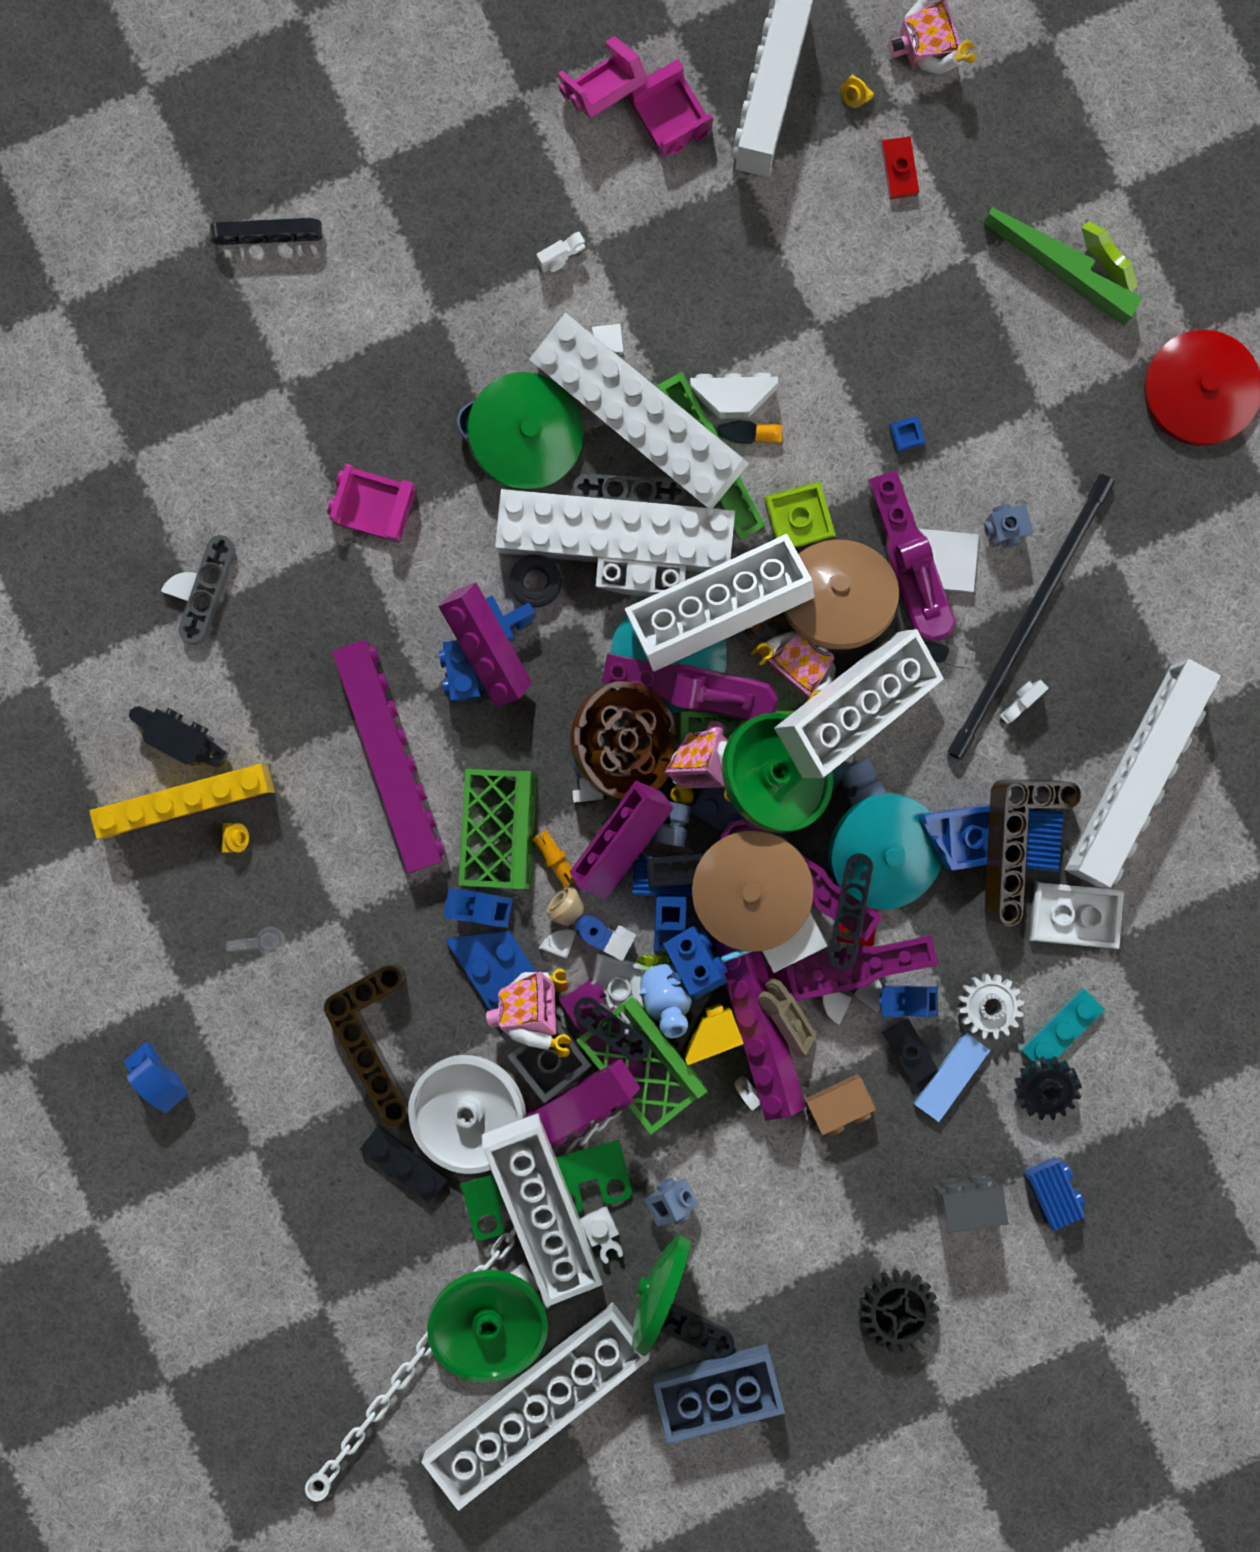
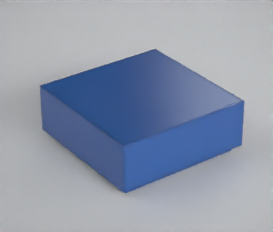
[889,416,926,453]

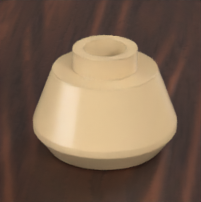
[547,888,584,926]

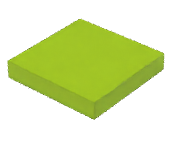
[764,481,836,549]

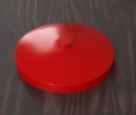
[1144,330,1260,446]

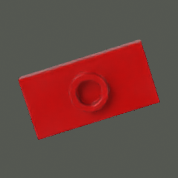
[881,136,920,200]

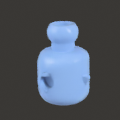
[640,964,692,1038]

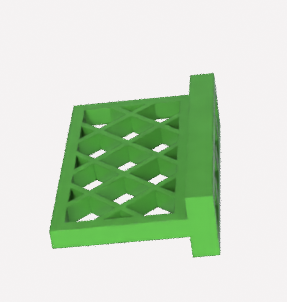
[458,769,538,889]
[576,994,708,1135]

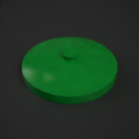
[467,372,583,491]
[722,713,833,833]
[632,1234,691,1357]
[427,1270,548,1382]

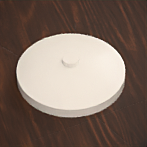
[408,1055,526,1174]

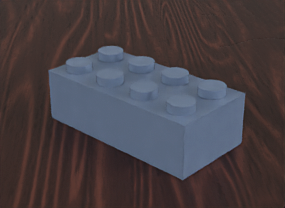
[652,1344,785,1444]

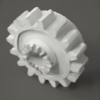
[957,973,1024,1039]

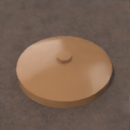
[784,540,899,649]
[692,830,814,951]

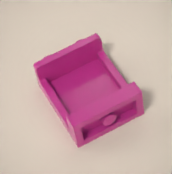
[557,36,649,118]
[628,59,713,157]
[327,464,416,543]

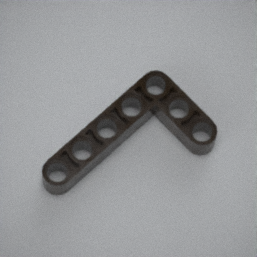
[985,779,1081,927]
[324,964,409,1126]

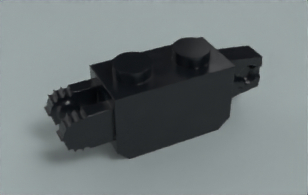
[128,706,229,768]

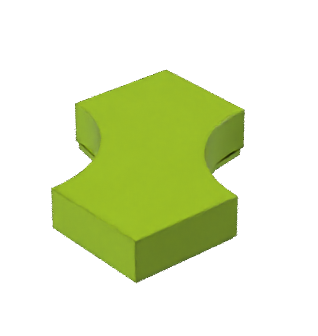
[1081,222,1138,291]

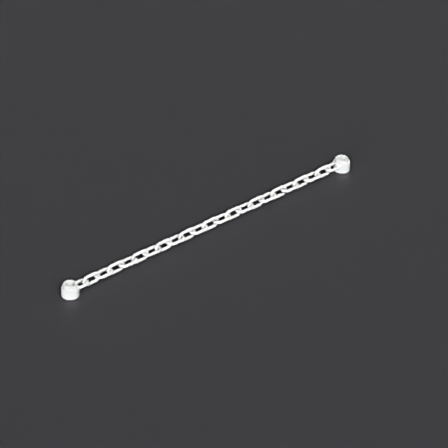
[305,1107,622,1501]

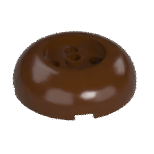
[570,681,677,800]

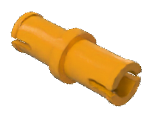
[532,829,575,888]

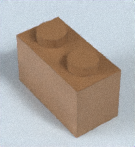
[805,1074,876,1136]

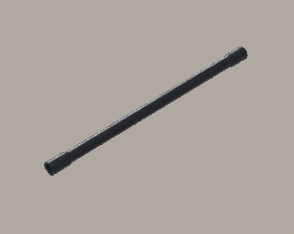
[947,474,1115,760]

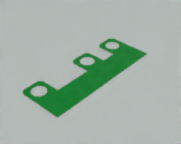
[461,1140,632,1241]

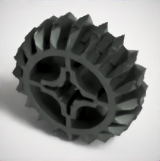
[858,1269,940,1353]

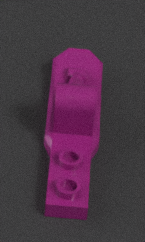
[868,470,956,642]
[601,653,779,721]
[720,819,883,942]
[766,934,939,1001]

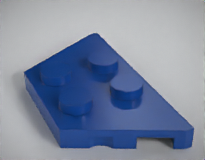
[919,804,1010,870]
[446,931,536,1036]

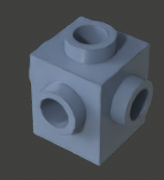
[984,504,1033,549]
[644,1178,699,1227]

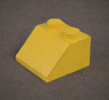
[684,1002,744,1066]

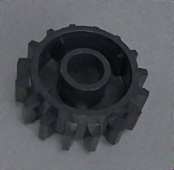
[1014,1056,1082,1120]

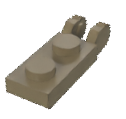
[758,978,816,1057]

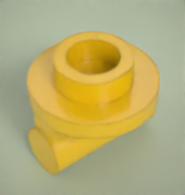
[840,75,874,108]
[222,823,249,852]

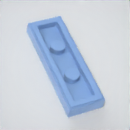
[914,1032,990,1122]

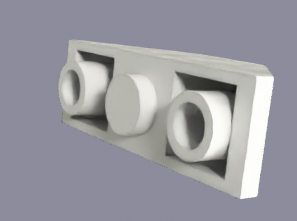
[690,373,778,419]
[596,557,686,597]

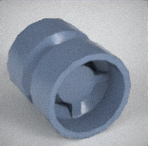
[840,758,887,806]
[650,802,692,847]

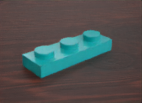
[1020,988,1105,1062]

